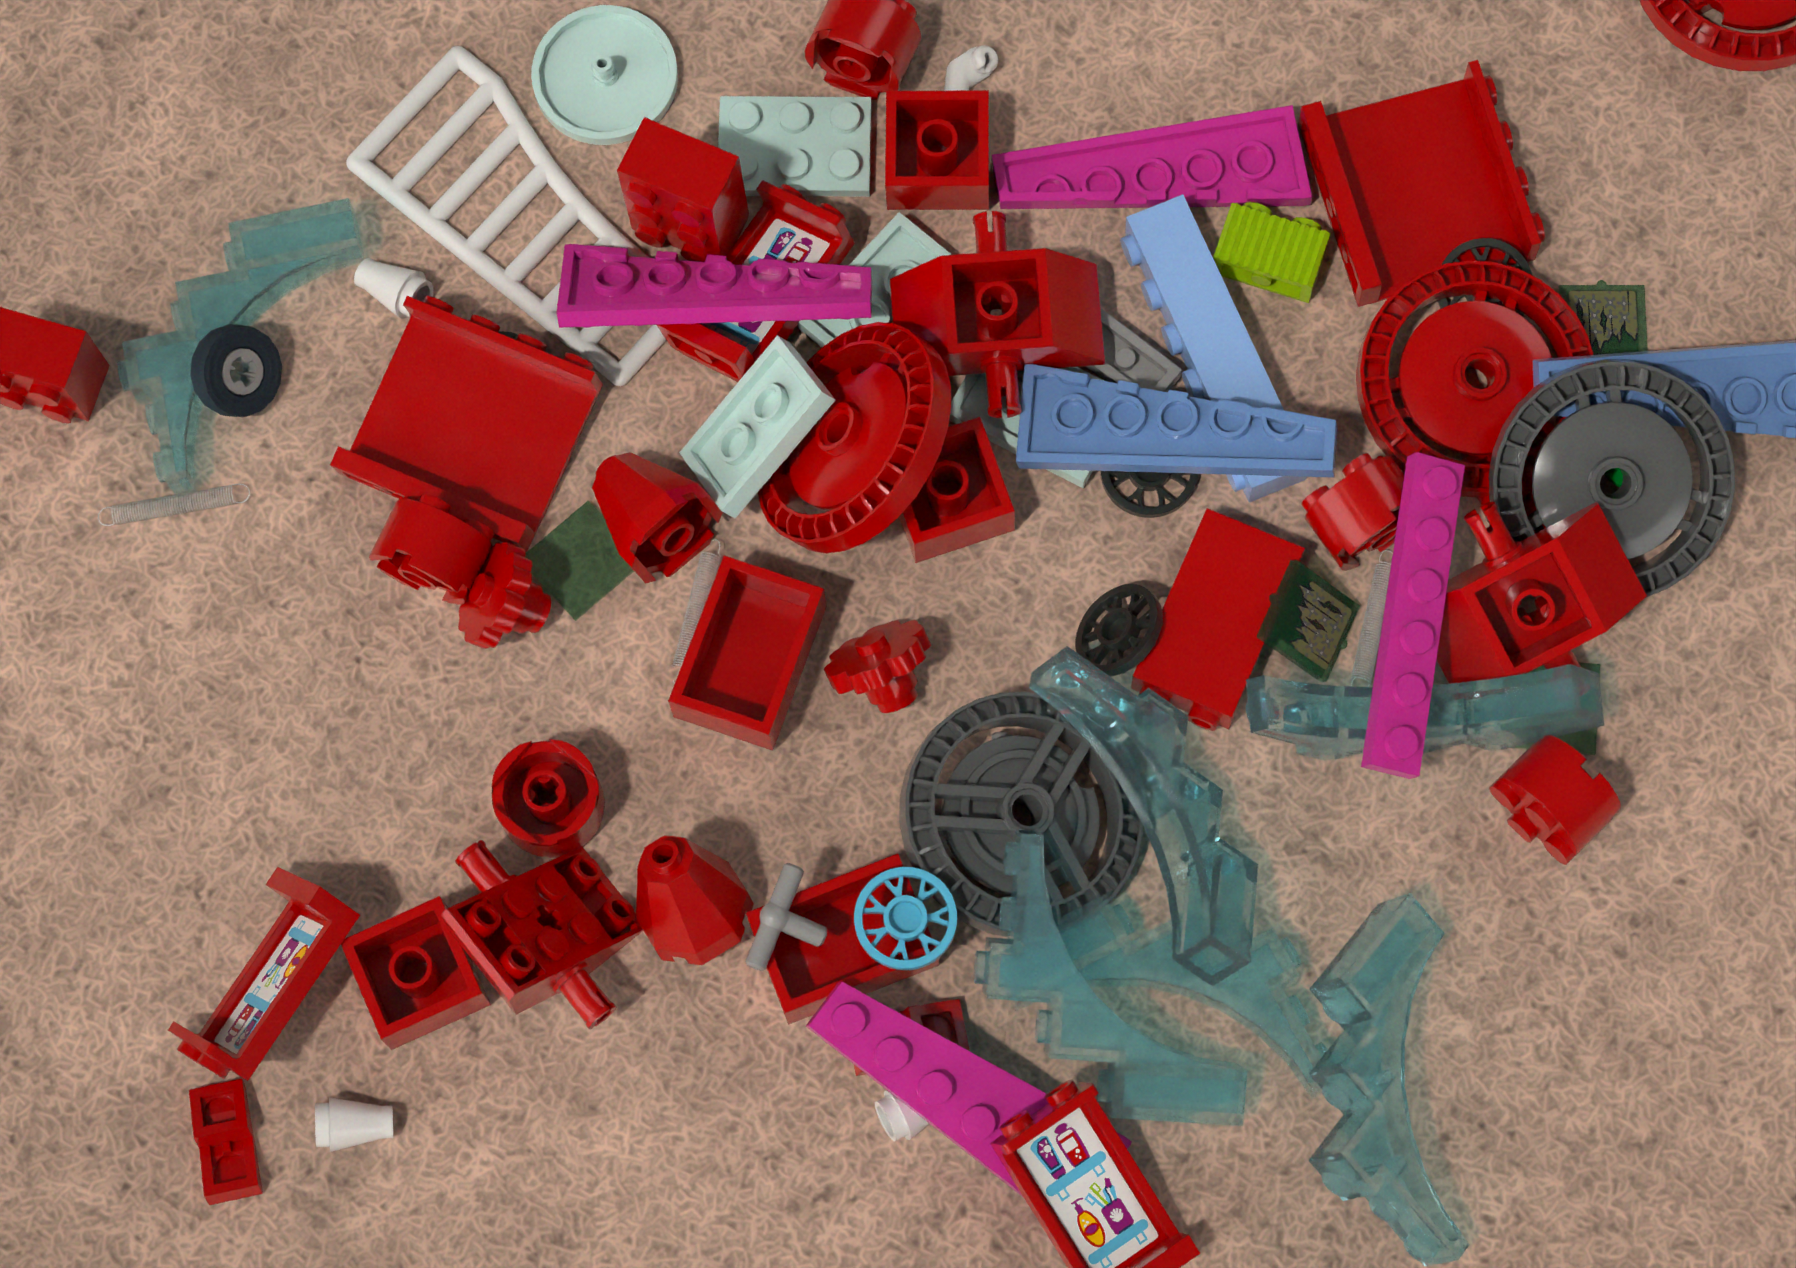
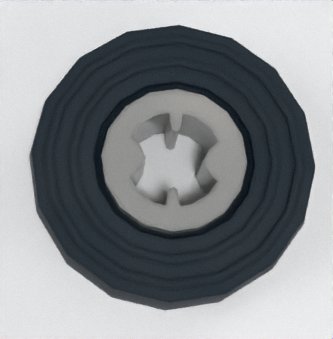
[190,324,282,417]

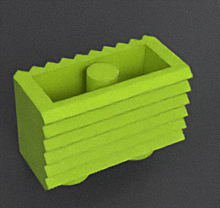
[1213,202,1330,303]

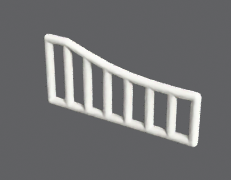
[346,46,666,386]

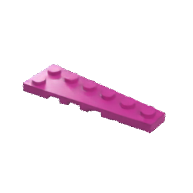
[991,105,1312,209]
[557,244,873,328]
[806,982,1132,1198]

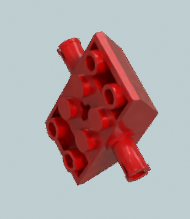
[890,211,1105,418]
[1437,501,1647,704]
[441,840,643,1029]

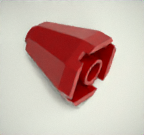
[592,452,723,584]
[636,835,754,965]

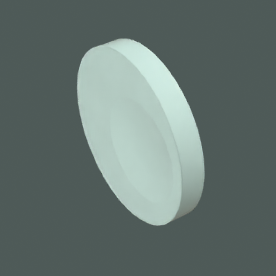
[531,5,678,145]

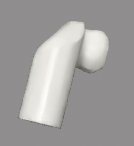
[944,45,998,91]

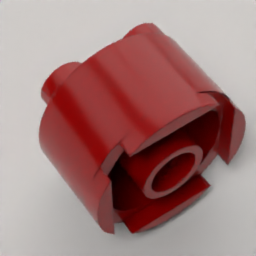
[804,0,921,100]
[1301,453,1404,571]
[369,493,495,605]
[1489,735,1621,865]
[491,739,605,858]

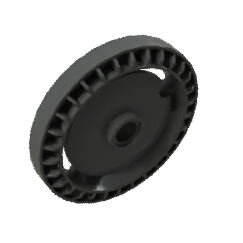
[1489,359,1735,598]
[899,692,1143,939]

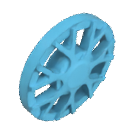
[854,867,957,970]

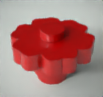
[458,542,551,649]
[824,620,931,713]

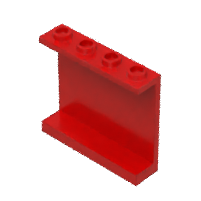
[1298,60,1545,307]
[330,295,603,552]

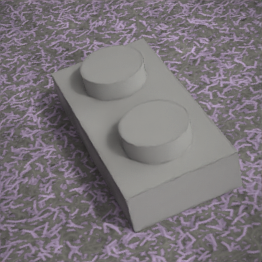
[1086,309,1182,392]

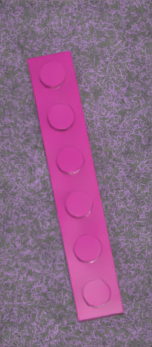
[1361,452,1465,779]

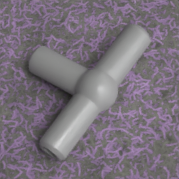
[745,863,827,971]

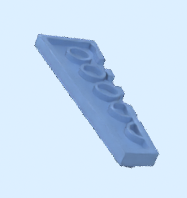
[1533,340,1796,438]
[1016,364,1338,478]

